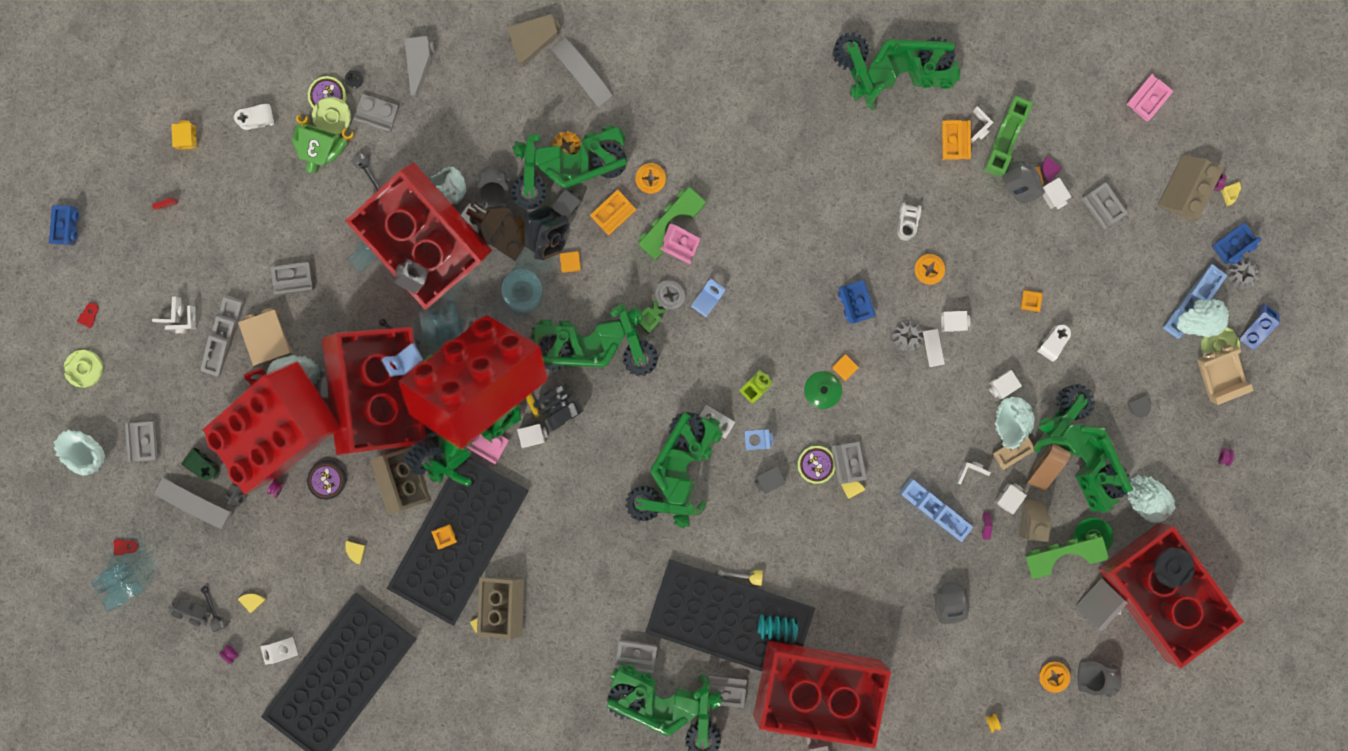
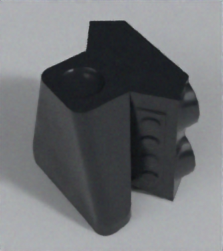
[524,206,570,260]

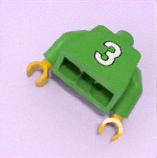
[292,115,354,173]

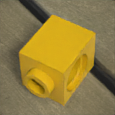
[171,120,197,150]

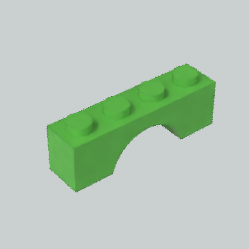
[982,96,1033,177]
[638,187,706,261]
[1025,533,1109,579]

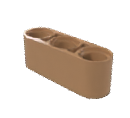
[1026,444,1071,491]

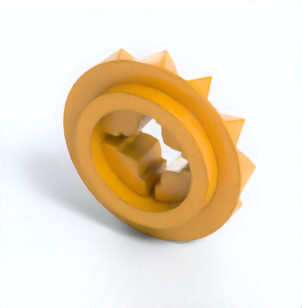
[551,131,581,155]
[635,163,666,194]
[914,254,945,285]
[1039,661,1070,693]

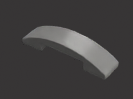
[550,38,613,108]

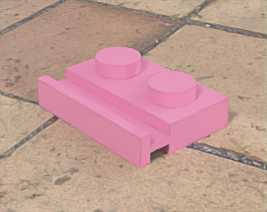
[1126,74,1173,122]
[660,224,700,264]
[466,434,510,464]

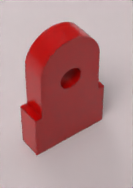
[152,198,178,210]
[77,303,99,328]
[113,540,139,555]

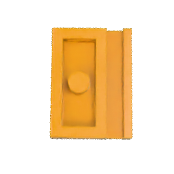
[941,120,971,160]
[590,189,637,236]

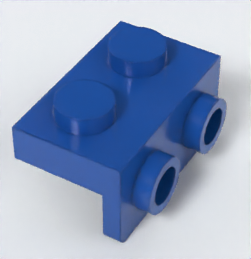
[49,205,79,246]
[1212,222,1262,264]
[838,280,876,324]

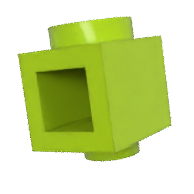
[739,370,773,404]

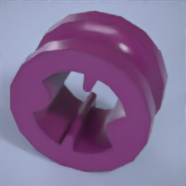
[1218,447,1234,466]
[267,479,284,498]
[219,645,239,664]

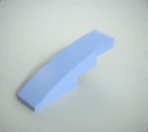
[1162,264,1227,339]
[899,478,973,542]

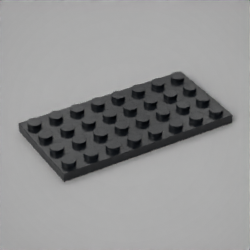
[387,457,529,626]
[645,559,816,672]
[261,593,417,751]

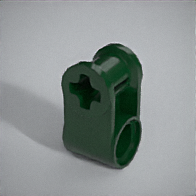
[181,447,220,480]

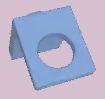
[691,278,726,317]
[382,344,423,376]
[745,429,773,450]

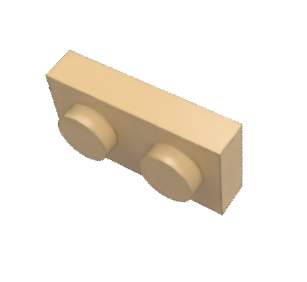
[992,437,1034,470]

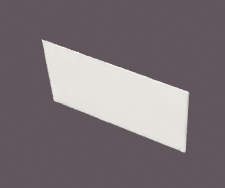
[923,329,944,367]

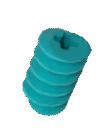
[757,614,799,643]

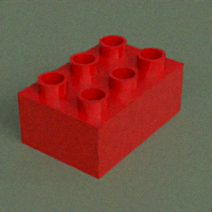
[345,162,492,310]
[398,315,548,449]
[322,327,426,455]
[202,361,341,495]
[1097,523,1244,669]
[753,640,891,749]

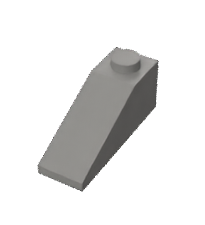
[404,36,435,99]

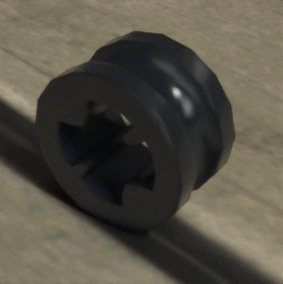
[345,70,363,88]

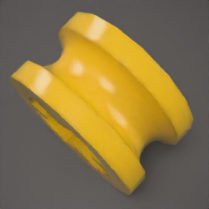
[985,713,1001,733]

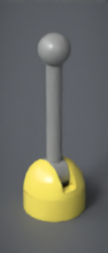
[716,570,763,586]

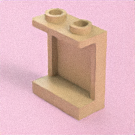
[238,308,294,366]
[1197,345,1253,405]

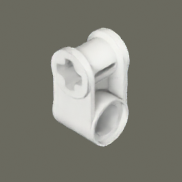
[234,104,274,130]
[897,202,922,241]
[1037,325,1071,362]

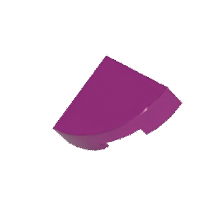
[1042,156,1062,184]
[1214,173,1226,192]
[982,512,993,540]

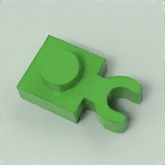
[638,300,667,334]

